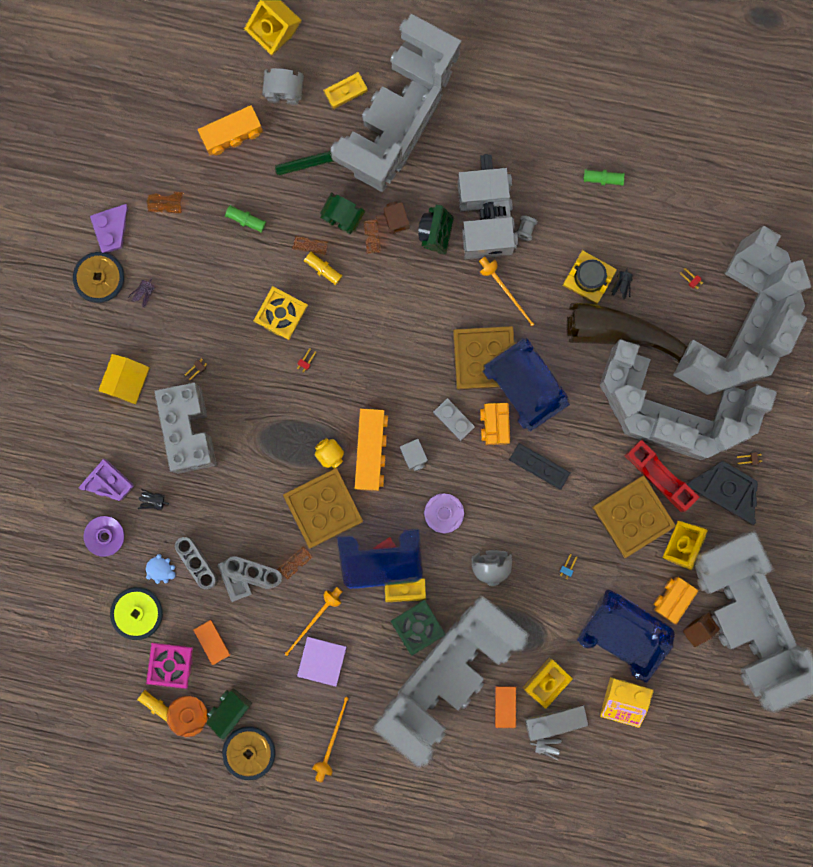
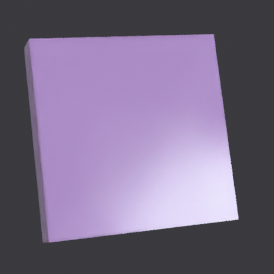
[297,637,346,686]

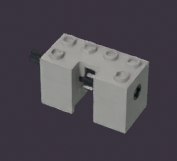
[457,154,518,260]

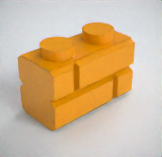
[480,403,510,445]
[653,577,698,624]

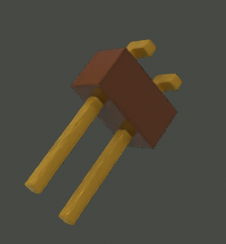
[185,358,207,380]
[737,452,762,465]

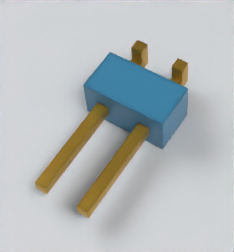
[559,554,577,579]

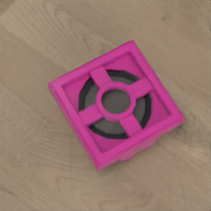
[146,643,193,689]

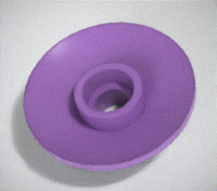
[84,516,124,557]

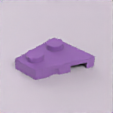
[90,204,128,253]
[79,459,135,501]

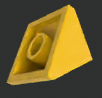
[98,354,150,404]
[522,657,572,709]

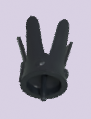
[611,268,633,299]
[138,488,169,510]

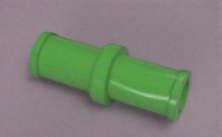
[584,169,624,186]
[225,205,266,233]

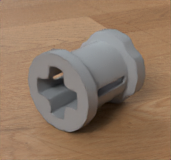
[516,216,538,241]

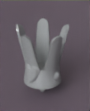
[530,738,562,760]

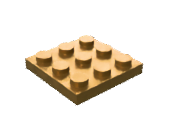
[453,326,517,390]
[283,468,363,549]
[592,475,676,558]

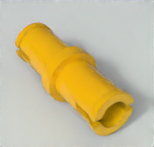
[304,252,343,285]
[137,690,168,722]

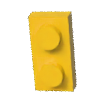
[324,72,368,109]
[384,579,426,602]

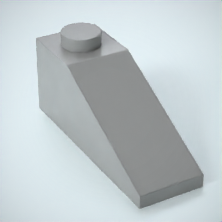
[524,705,588,741]

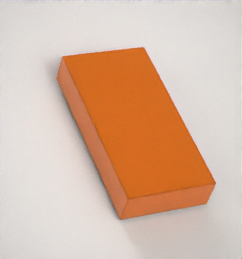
[193,620,231,665]
[495,686,516,728]

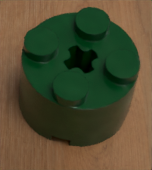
[320,192,366,235]

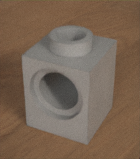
[400,439,428,471]

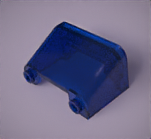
[483,335,570,432]
[337,529,423,589]
[577,590,675,683]

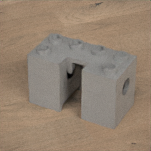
[155,383,217,474]

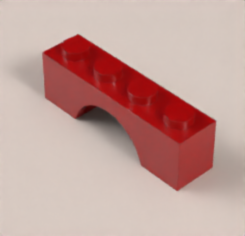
[624,440,699,512]

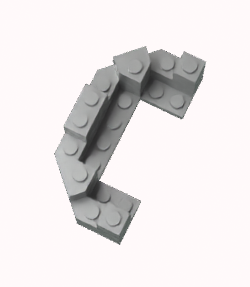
[330,14,461,192]
[673,226,811,395]
[600,340,777,460]
[695,532,813,712]
[373,596,528,767]

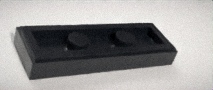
[509,443,571,490]

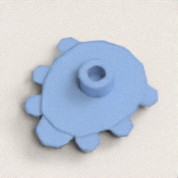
[146,554,176,584]

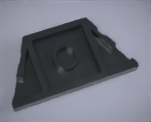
[687,461,758,525]

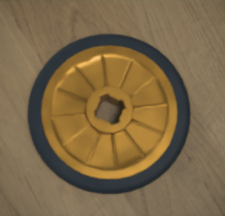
[73,252,124,303]
[222,726,275,780]

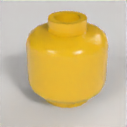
[314,438,344,468]

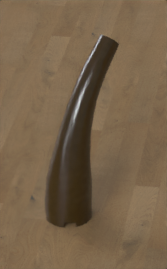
[567,303,688,363]

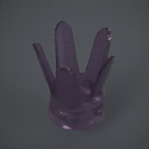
[128,278,155,308]

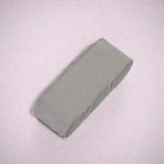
[175,537,218,589]
[221,556,282,589]

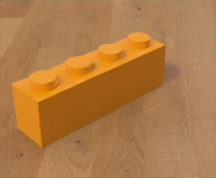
[355,409,388,491]

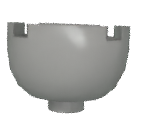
[472,550,512,586]

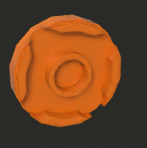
[166,696,208,737]

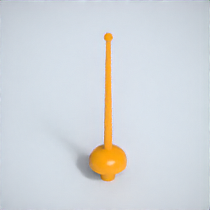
[479,256,534,326]
[285,587,343,656]
[312,697,349,783]

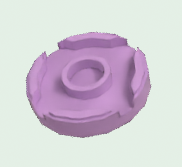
[424,493,464,533]

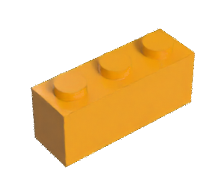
[197,105,263,156]

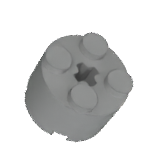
[262,68,304,105]

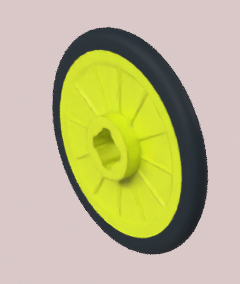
[110,587,163,640]

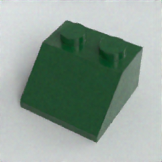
[206,688,252,740]

